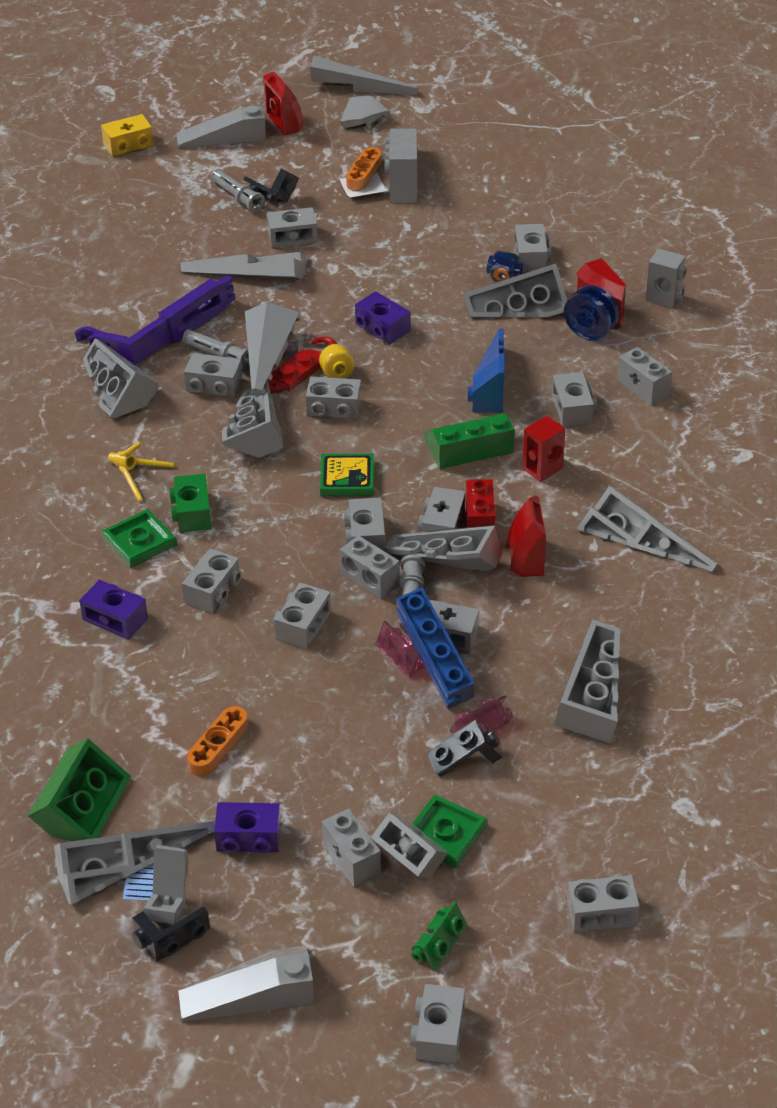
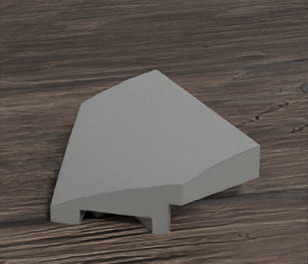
[340,96,391,129]

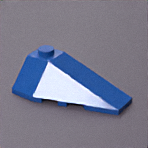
[467,329,504,413]

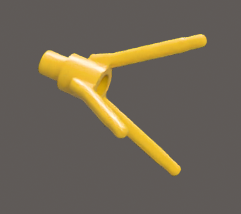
[108,442,175,502]

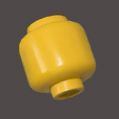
[319,344,354,379]

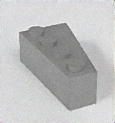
[385,129,417,203]
[554,619,620,744]

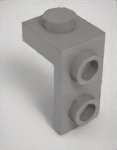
[143,845,187,925]

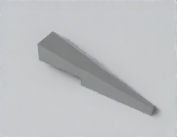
[310,55,418,96]
[181,252,307,280]
[245,302,301,397]
[577,486,719,572]
[54,821,215,904]

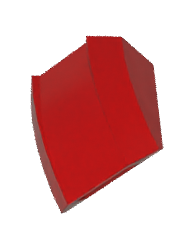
[263,72,304,136]
[575,258,626,326]
[506,496,546,577]

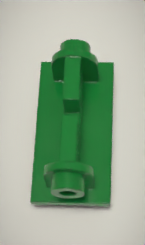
[411,901,467,972]

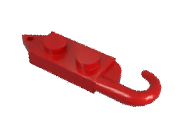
[269,336,337,393]

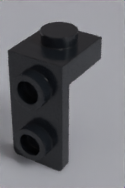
[243,168,299,202]
[427,720,503,776]
[132,907,210,962]

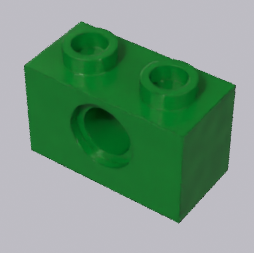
[169,473,212,533]

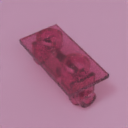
[375,621,425,678]
[449,695,513,733]

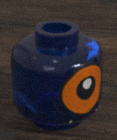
[486,251,523,282]

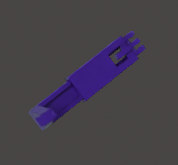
[75,276,236,365]

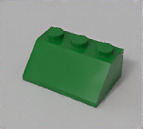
[423,413,515,469]
[28,738,131,841]

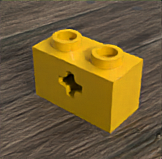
[101,114,154,157]

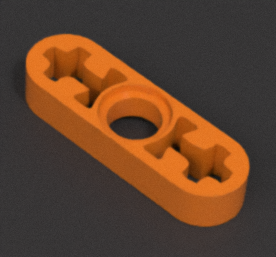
[346,147,382,190]
[187,706,248,776]

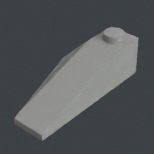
[176,105,266,149]
[463,263,571,318]
[83,338,159,419]
[222,382,283,458]
[385,526,503,571]
[179,945,314,1022]

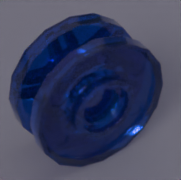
[563,285,619,341]

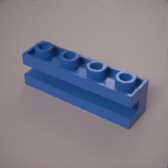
[396,587,474,709]

